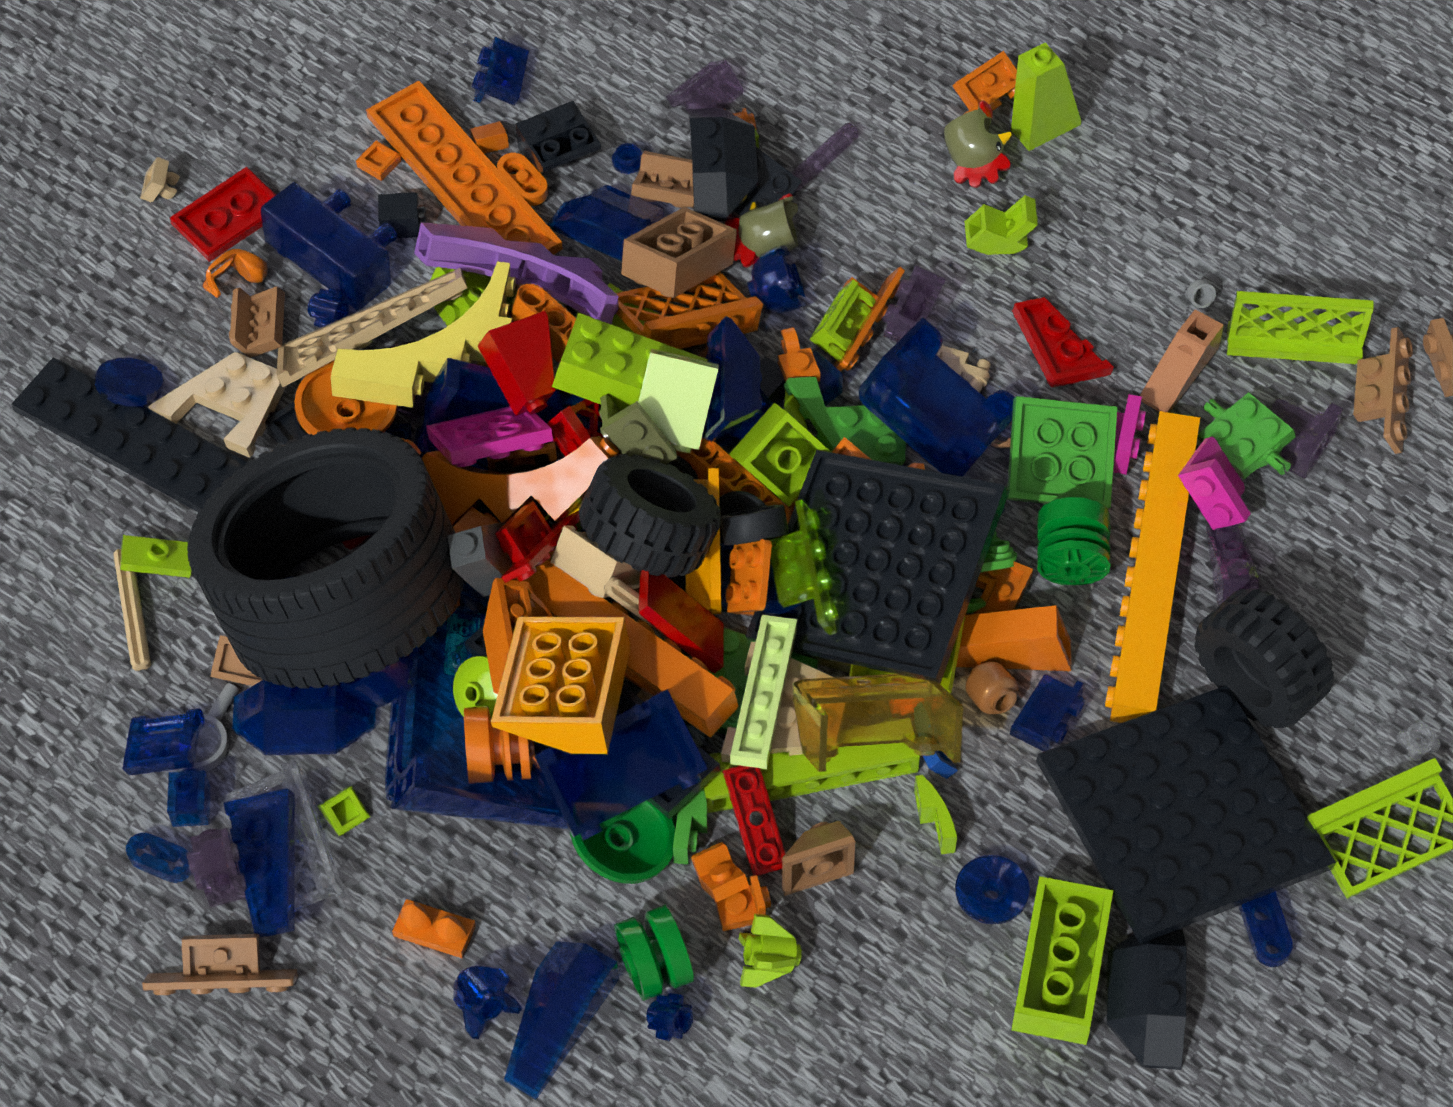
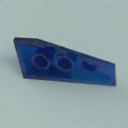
[504,941,619,1100]

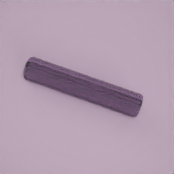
[791,123,858,191]

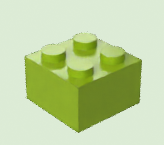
[729,403,832,507]

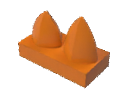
[392,899,476,958]

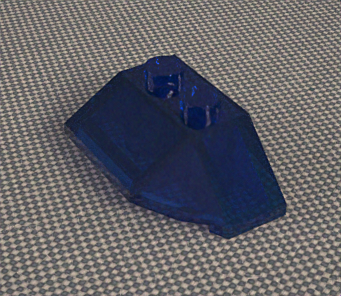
[547,185,665,262]
[702,316,762,442]
[232,680,377,755]

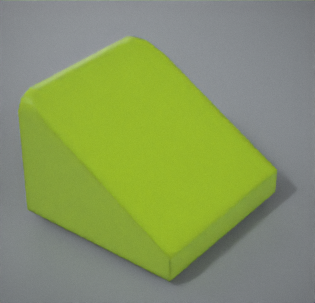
[317,786,370,836]

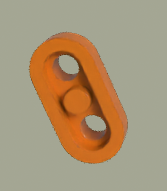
[497,153,548,206]

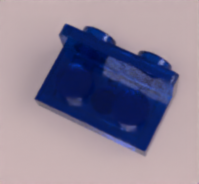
[472,37,529,106]

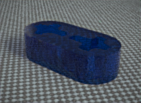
[126,833,193,883]

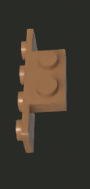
[1353,327,1413,454]
[142,934,298,995]

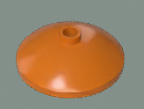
[294,360,398,435]

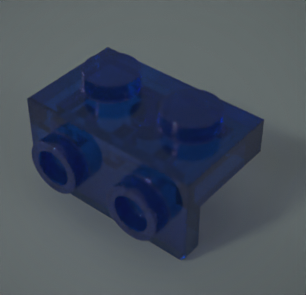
[1010,674,1086,752]

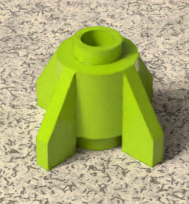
[738,914,802,988]

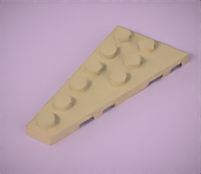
[277,268,467,388]

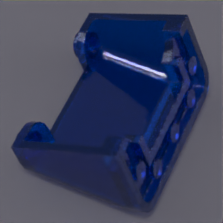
[859,317,1015,477]
[531,689,708,841]

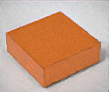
[356,140,402,181]

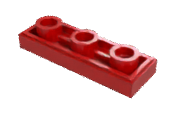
[722,766,785,876]

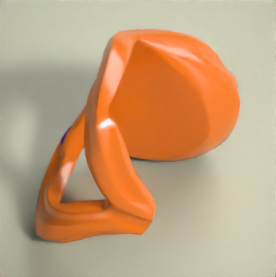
[203,249,268,298]

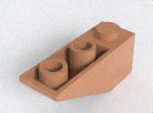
[1140,309,1224,413]

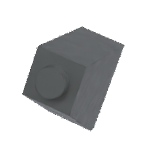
[447,522,515,597]

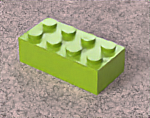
[552,313,708,411]
[1011,876,1113,1045]

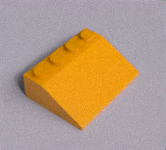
[491,617,631,754]

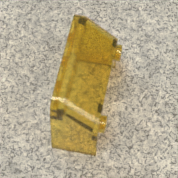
[793,674,963,772]

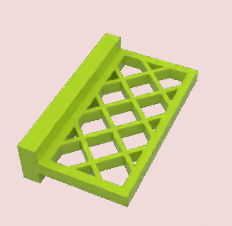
[1227,291,1374,364]
[1307,758,1453,899]

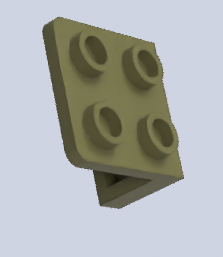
[599,394,677,465]

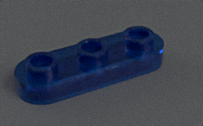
[1238,891,1293,967]

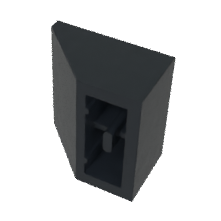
[516,101,601,172]

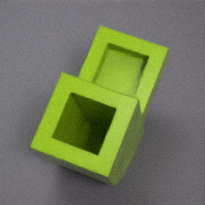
[964,195,1038,255]

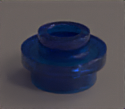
[612,143,642,174]

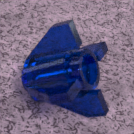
[453,966,522,1039]

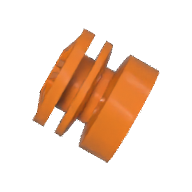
[464,706,535,784]

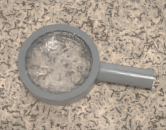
[166,683,239,773]

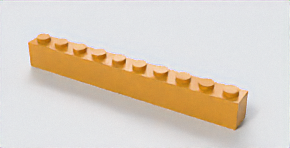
[1105,411,1200,723]

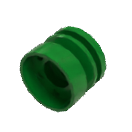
[1037,497,1111,585]

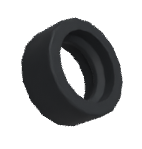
[721,505,789,545]

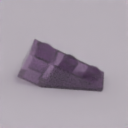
[1206,525,1259,606]

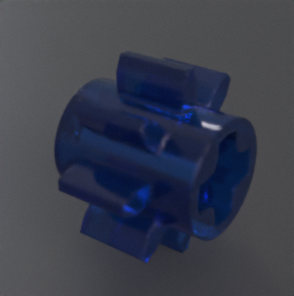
[307,288,349,328]
[646,992,693,1042]

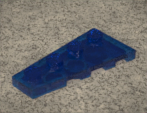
[223,788,295,938]

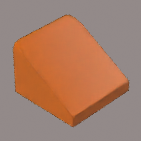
[470,121,509,154]

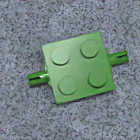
[1198,392,1296,479]

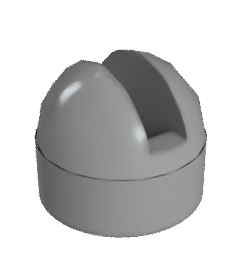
[1187,279,1216,308]

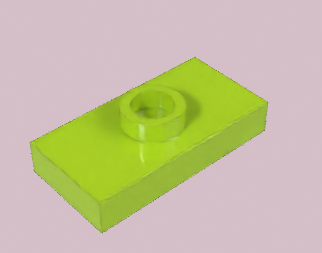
[120,535,192,578]

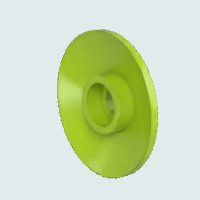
[453,656,498,718]

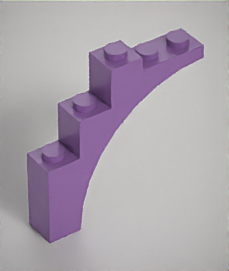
[414,222,619,325]

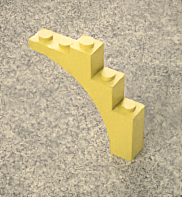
[331,261,516,408]

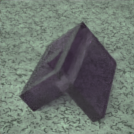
[666,60,744,113]

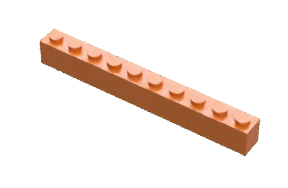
[453,507,739,738]

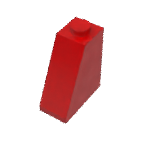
[478,311,555,416]

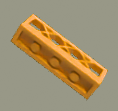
[685,468,721,614]

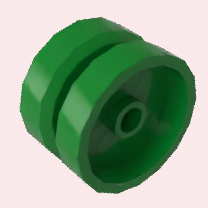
[614,905,694,1001]

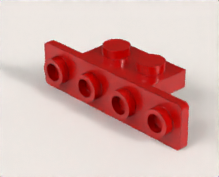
[495,501,580,583]

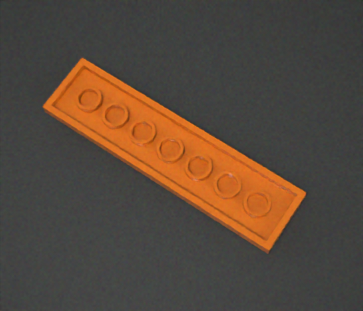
[366,81,563,255]

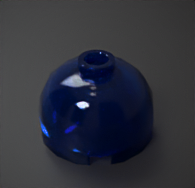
[747,245,806,313]

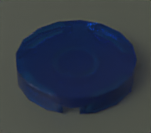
[95,358,164,406]

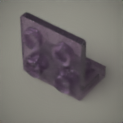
[1270,398,1343,479]

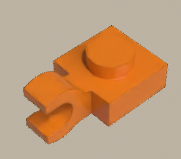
[778,327,821,382]

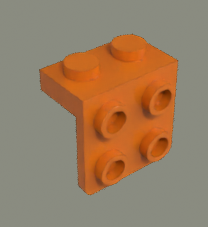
[725,539,777,616]

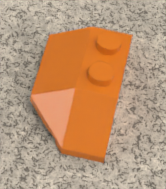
[483,578,554,695]

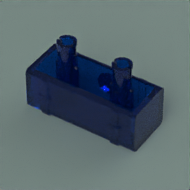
[261,182,397,311]

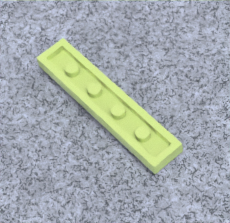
[730,615,797,769]

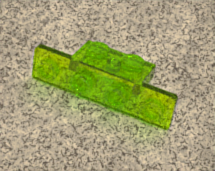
[770,499,839,636]

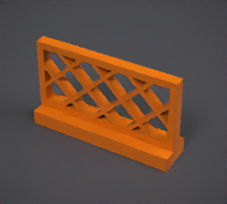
[616,272,763,349]

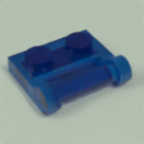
[122,708,205,776]

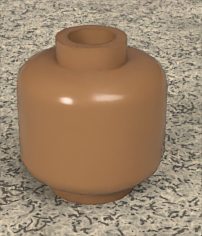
[965,662,1019,714]

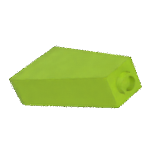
[1011,42,1082,151]

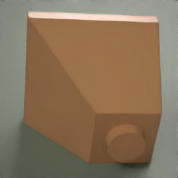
[782,821,855,896]

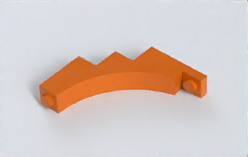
[401,436,619,526]

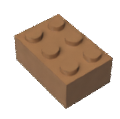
[621,207,737,298]

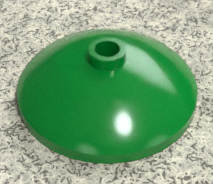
[569,781,675,884]

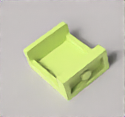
[638,348,719,453]

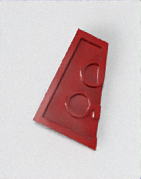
[1012,297,1114,388]

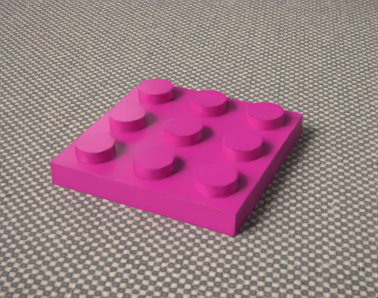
[426,406,553,467]

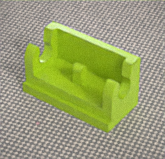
[809,279,876,361]

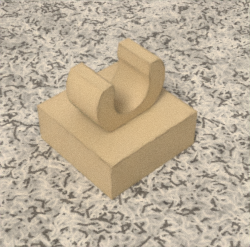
[140,157,180,202]

